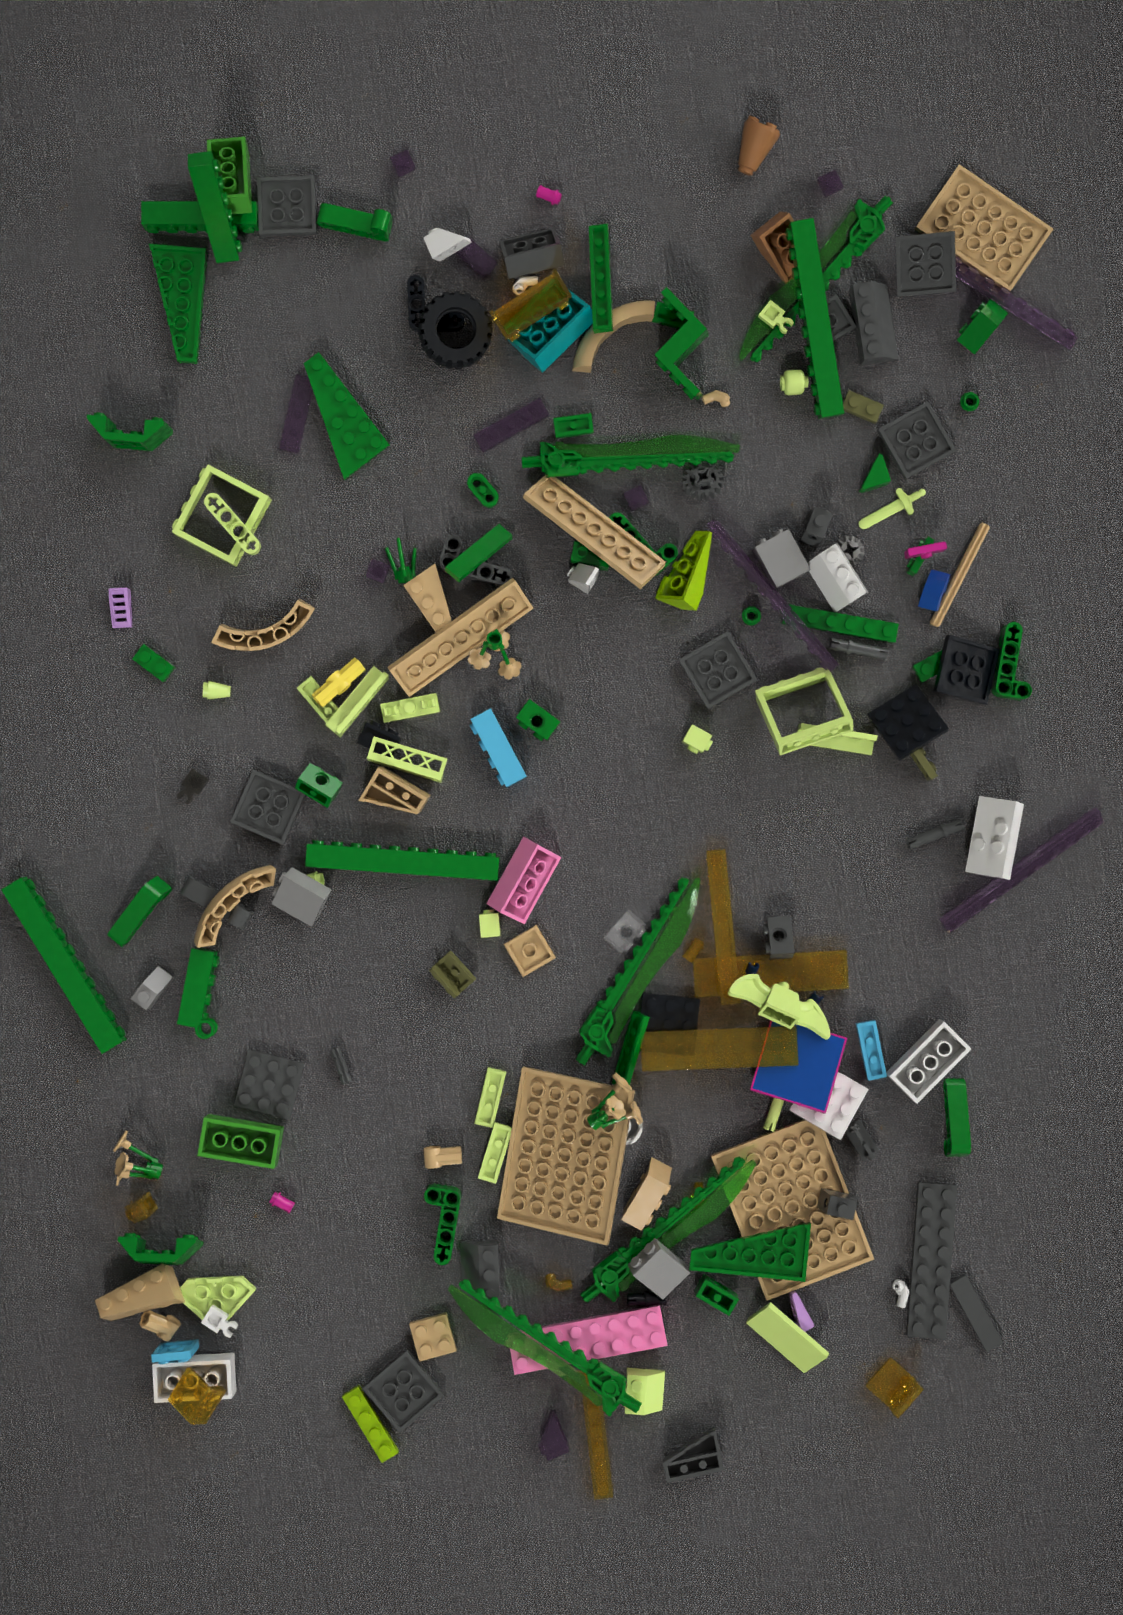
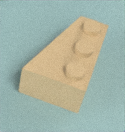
[403,564,452,632]
[358,766,431,814]
[621,1157,672,1231]

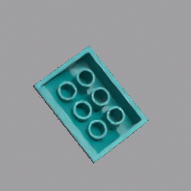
[500,278,593,373]

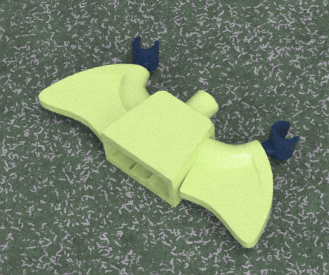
[727,962,831,1040]

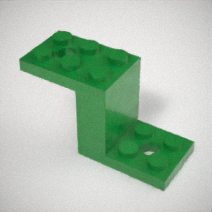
[655,287,709,401]

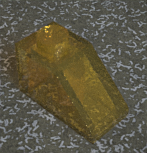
[124,1192,158,1224]

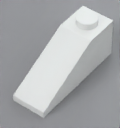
[567,563,599,594]

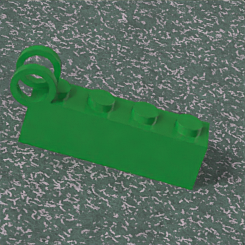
[177,947,220,1039]

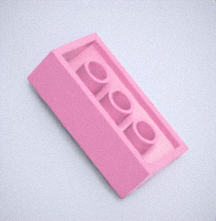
[486,836,561,924]

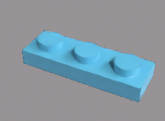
[855,1020,887,1081]

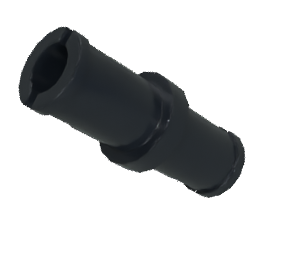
[627,1291,667,1307]

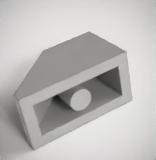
[131,966,174,1010]

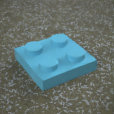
[151,1339,199,1364]

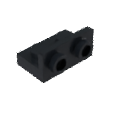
[357,720,401,757]

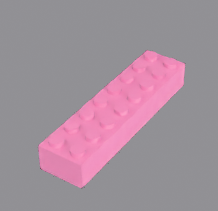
[508,1305,668,1375]

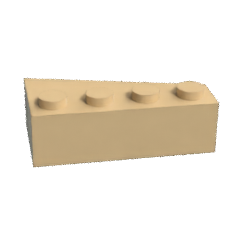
[95,1264,185,1321]

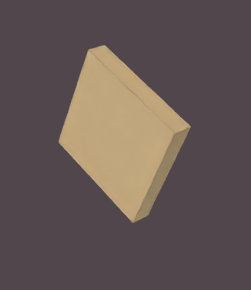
[504,924,556,977]

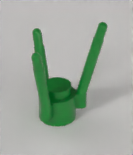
[385,538,417,584]

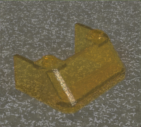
[489,269,572,342]

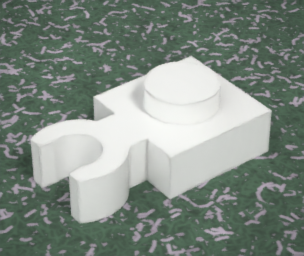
[201,1305,238,1338]

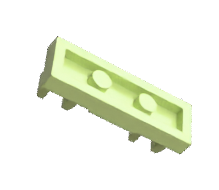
[380,693,440,723]

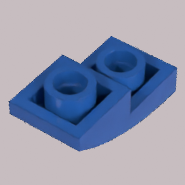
[918,569,951,612]

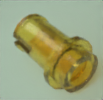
[682,937,705,963]

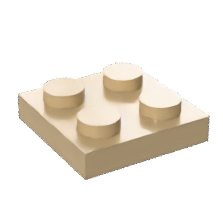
[409,1312,457,1362]

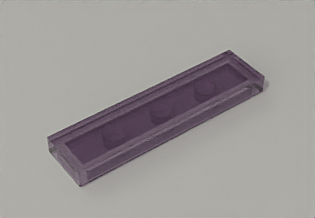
[279,374,313,454]
[473,398,549,453]

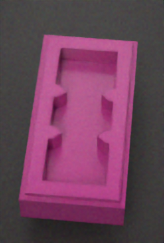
[904,541,947,559]

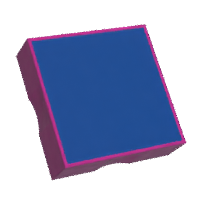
[750,1020,847,1114]

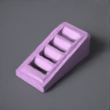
[108,588,132,628]
[788,1291,814,1332]

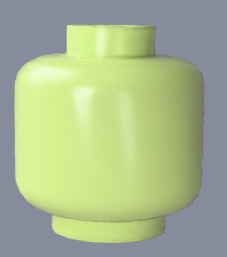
[780,369,809,396]

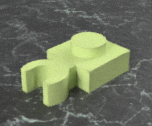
[758,300,794,334]

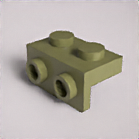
[429,950,476,998]

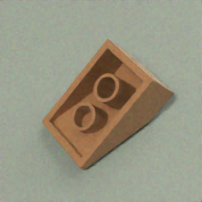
[750,212,794,285]

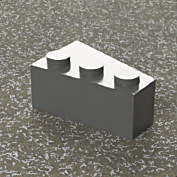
[662,1427,724,1483]

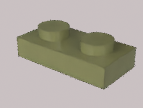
[843,390,884,424]
[910,748,938,781]

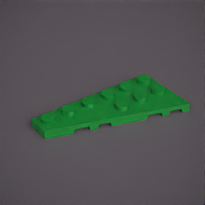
[149,244,207,364]
[304,352,390,480]
[689,1222,811,1282]

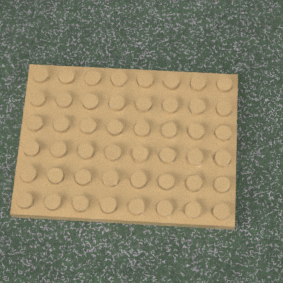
[497,1066,635,1245]
[711,1119,874,1301]

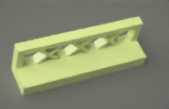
[325,666,389,738]
[797,723,878,755]
[367,737,448,783]

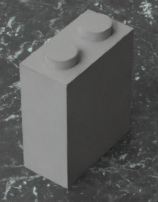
[753,529,811,590]
[272,867,332,927]
[627,1238,690,1299]

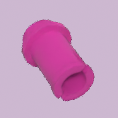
[536,185,562,205]
[269,1192,295,1214]

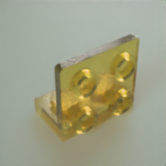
[866,1357,924,1418]
[168,1367,226,1425]

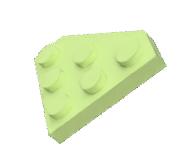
[180,1275,257,1333]

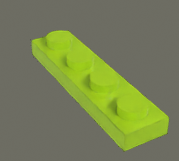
[342,1385,399,1463]

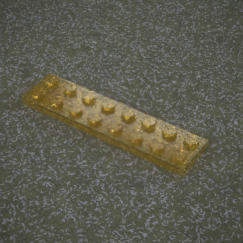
[693,950,849,997]
[641,1026,799,1072]

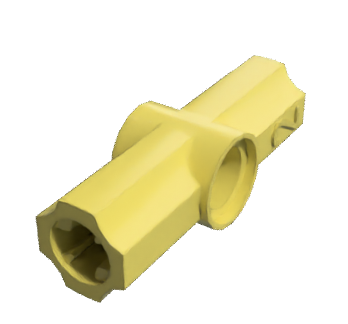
[312,657,366,708]

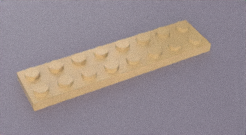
[523,475,666,589]
[387,578,533,697]

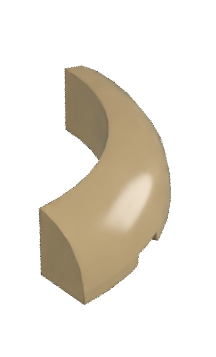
[572,301,655,373]
[211,599,315,651]
[194,865,276,948]

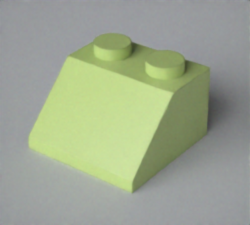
[624,1368,665,1415]

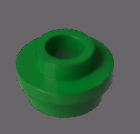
[960,392,980,412]
[742,606,761,626]

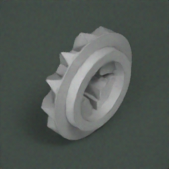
[836,536,865,566]

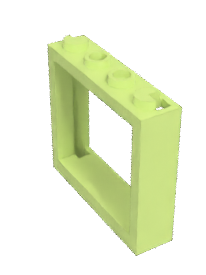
[172,465,272,567]
[755,666,853,755]

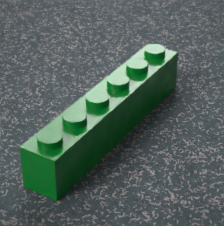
[188,151,242,263]
[141,201,259,233]

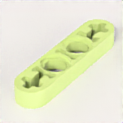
[204,493,261,555]

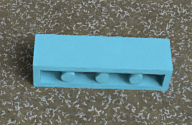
[469,708,527,787]

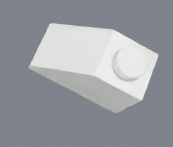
[424,228,472,262]

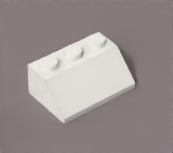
[807,543,868,613]

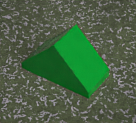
[859,453,891,493]

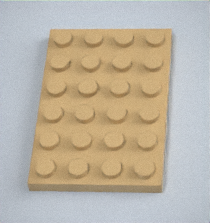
[915,164,1053,294]

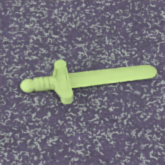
[858,488,926,529]

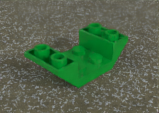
[87,412,173,451]
[117,1233,203,1265]

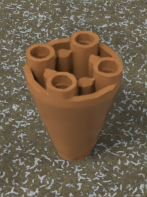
[738,116,780,176]

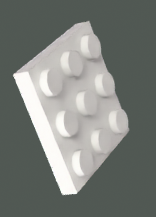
[789,1072,869,1140]

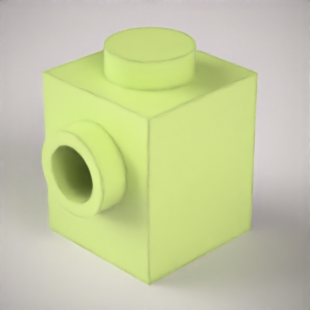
[682,724,713,754]

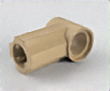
[423,1146,462,1169]
[139,1310,181,1342]

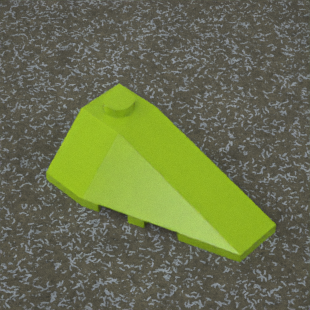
[655,531,712,611]

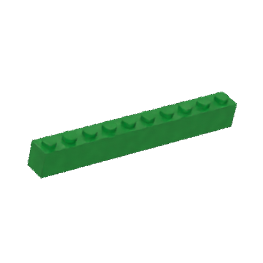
[785,218,844,420]
[305,840,500,881]
[1,877,126,1054]

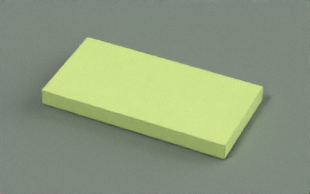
[746,1302,829,1373]

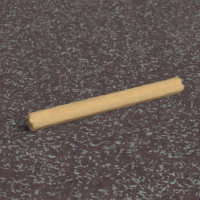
[930,523,990,627]

